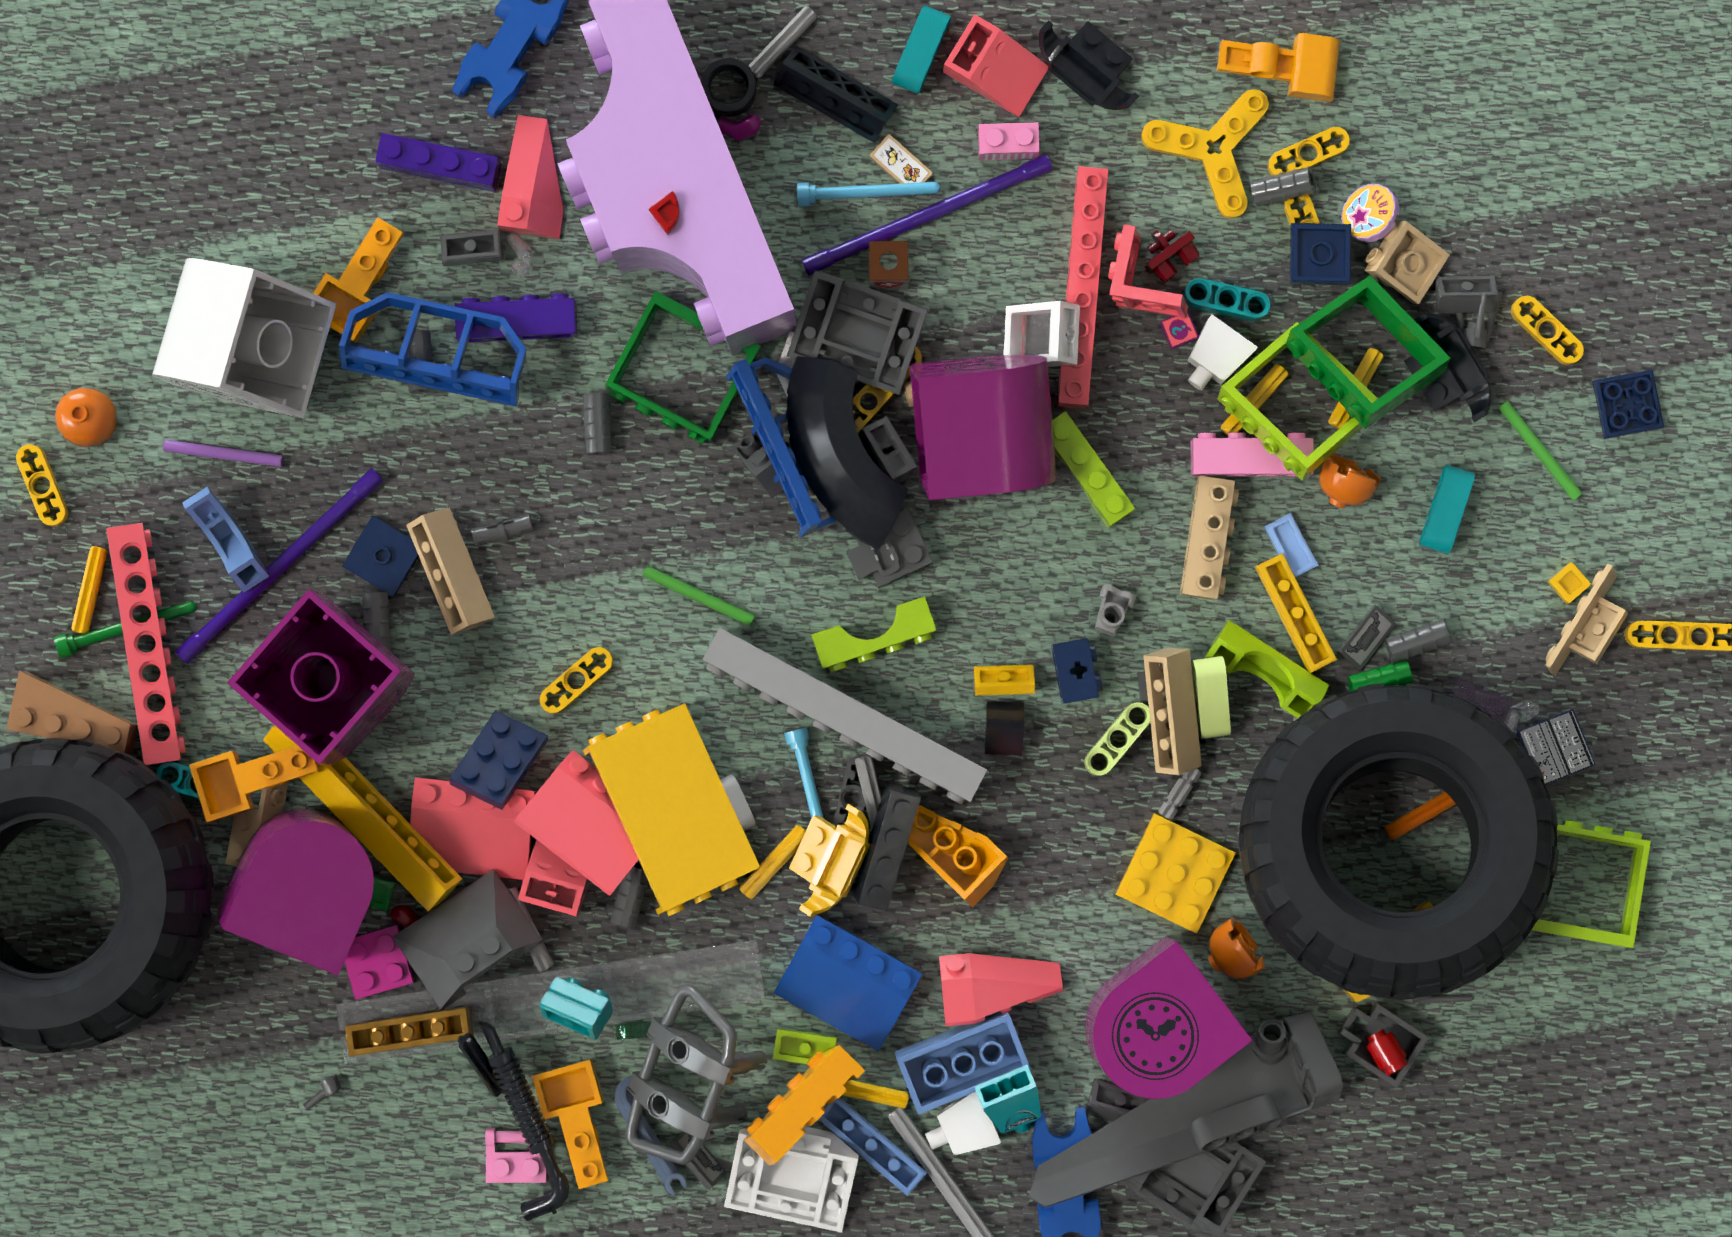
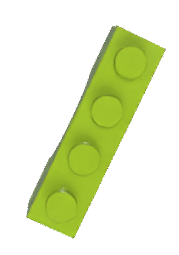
[1052,411,1135,529]
[811,596,936,673]
[1204,620,1329,718]

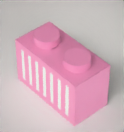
[978,122,1039,161]

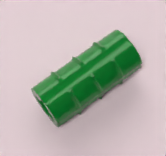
[1347,660,1413,692]

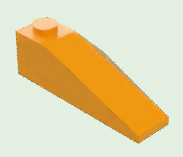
[908,805,1008,908]

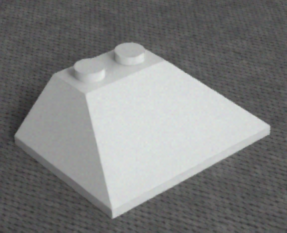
[724,1126,859,1233]

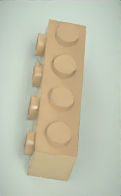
[1179,476,1239,601]
[406,508,495,635]
[1143,648,1202,775]

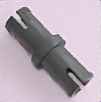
[471,513,534,547]

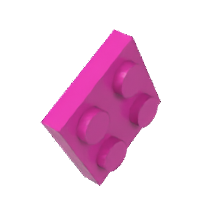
[345,925,414,1000]

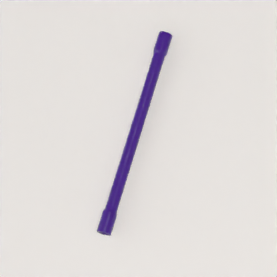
[801,154,1053,276]
[175,468,384,664]

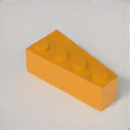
[744,1045,865,1166]

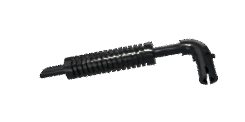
[479,1022,570,1221]

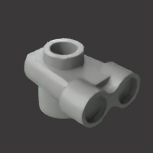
[1095,584,1136,636]

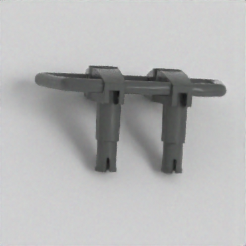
[626,984,767,1165]

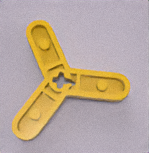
[1141,89,1269,219]

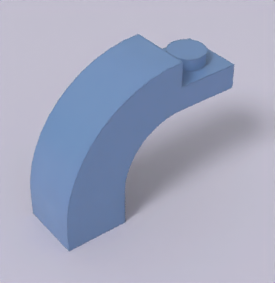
[183,486,269,592]

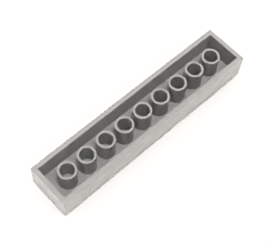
[702,628,987,804]

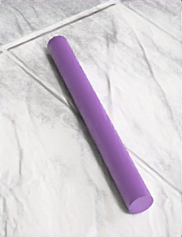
[163,440,284,467]

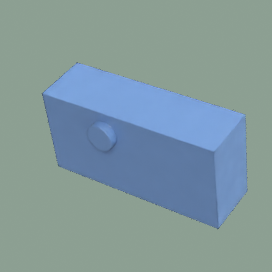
[894,1011,1031,1115]

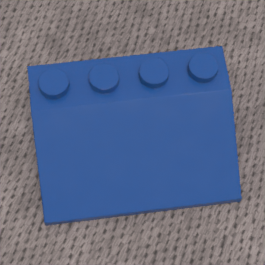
[774,915,922,1052]

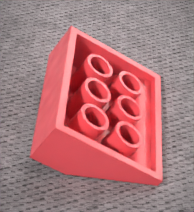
[514,750,639,896]
[410,777,538,880]

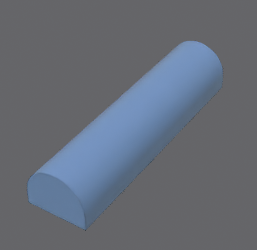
[818,1097,927,1196]

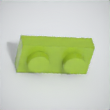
[773,1028,837,1064]

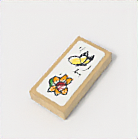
[869,134,933,196]

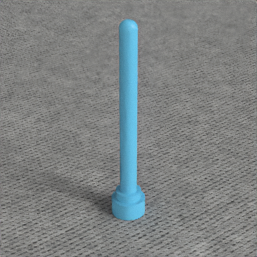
[797,182,940,207]
[784,727,824,818]

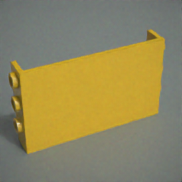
[583,703,760,916]

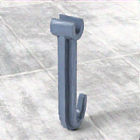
[614,1076,686,1195]

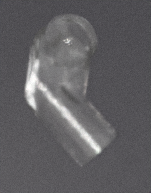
[506,232,533,278]
[1504,700,1540,735]

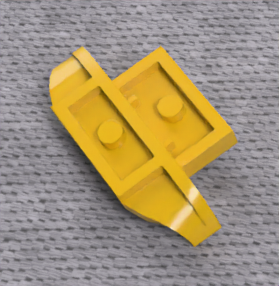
[789,804,871,917]

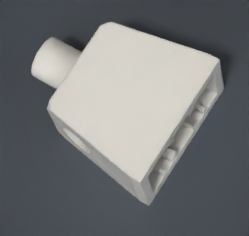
[1187,314,1258,391]
[925,1092,1001,1155]

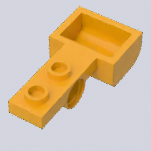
[1217,33,1340,102]
[313,217,404,343]
[189,746,320,822]
[532,1059,609,1189]

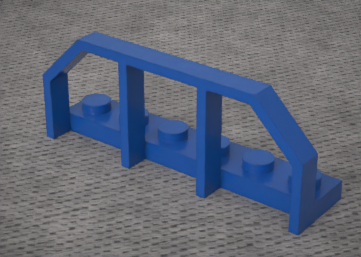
[339,292,526,407]
[726,357,838,538]

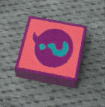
[1160,310,1199,350]

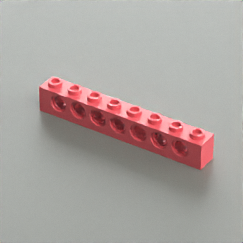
[1057,166,1108,409]
[106,523,186,766]

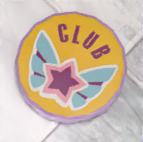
[1341,184,1400,242]

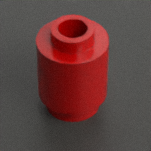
[1366,1029,1408,1076]

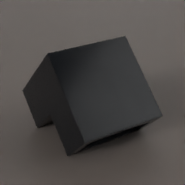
[985,701,1024,756]

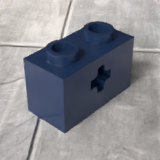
[1051,638,1103,704]

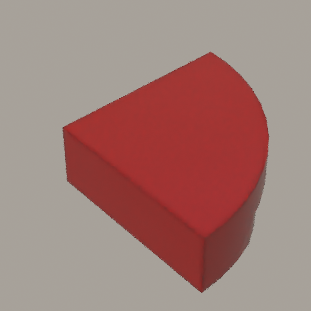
[648,191,680,235]

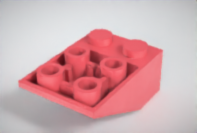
[943,14,1049,117]
[518,840,589,916]

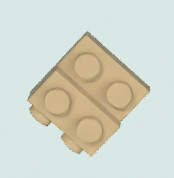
[1365,221,1450,304]

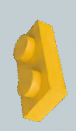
[974,665,1035,696]

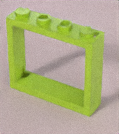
[1217,322,1378,481]
[1532,820,1651,948]

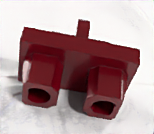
[1144,230,1200,283]

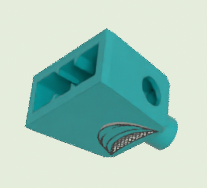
[974,1064,1041,1133]

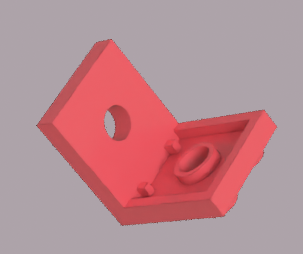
[1108,225,1188,318]

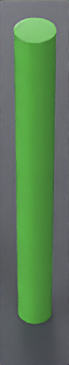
[1498,401,1582,500]
[642,566,755,626]

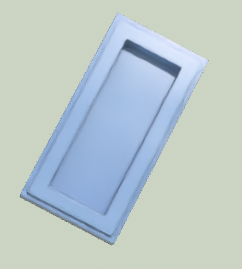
[1263,513,1319,578]

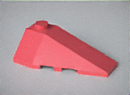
[497,115,564,239]
[939,953,1063,1026]

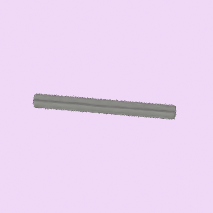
[888,1108,994,1237]

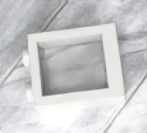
[1003,301,1080,367]

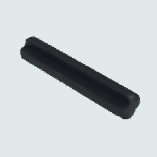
[457,1033,503,1097]

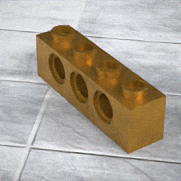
[345,1006,474,1057]

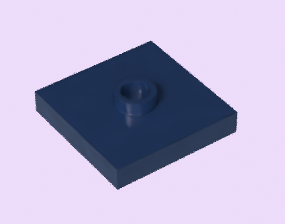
[1290,223,1351,285]
[342,515,419,597]

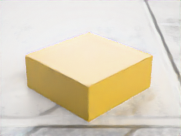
[1548,562,1591,604]

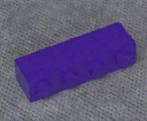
[375,133,502,192]
[454,293,578,343]

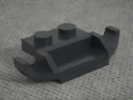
[1039,20,1139,110]
[1404,313,1491,422]

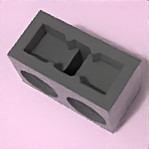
[858,416,917,483]

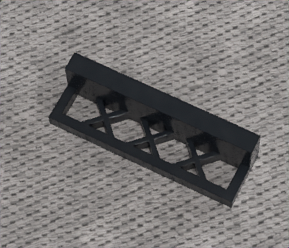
[773,46,898,143]

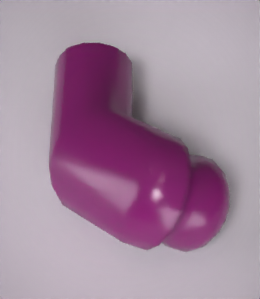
[718,115,761,141]

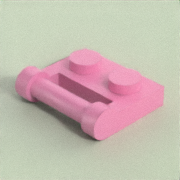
[485,1128,547,1183]

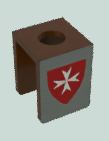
[869,241,909,290]

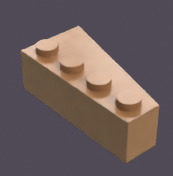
[6,671,138,754]

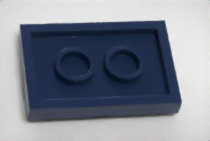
[449,710,548,810]

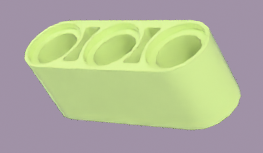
[1192,656,1231,739]
[1084,702,1150,776]

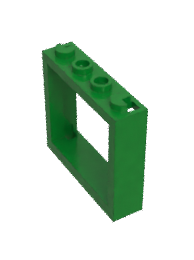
[1285,275,1451,429]
[605,291,761,444]

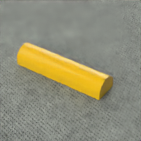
[1255,553,1337,673]

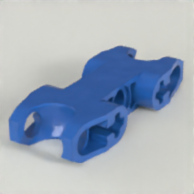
[452,0,569,119]
[1032,1106,1101,1237]

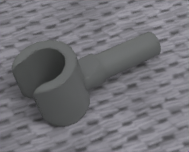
[303,1075,341,1110]

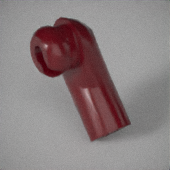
[391,905,420,928]

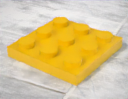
[1115,813,1235,934]

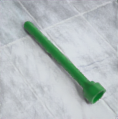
[54,601,197,659]

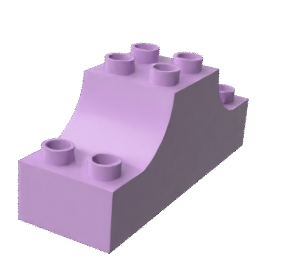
[557,0,797,356]

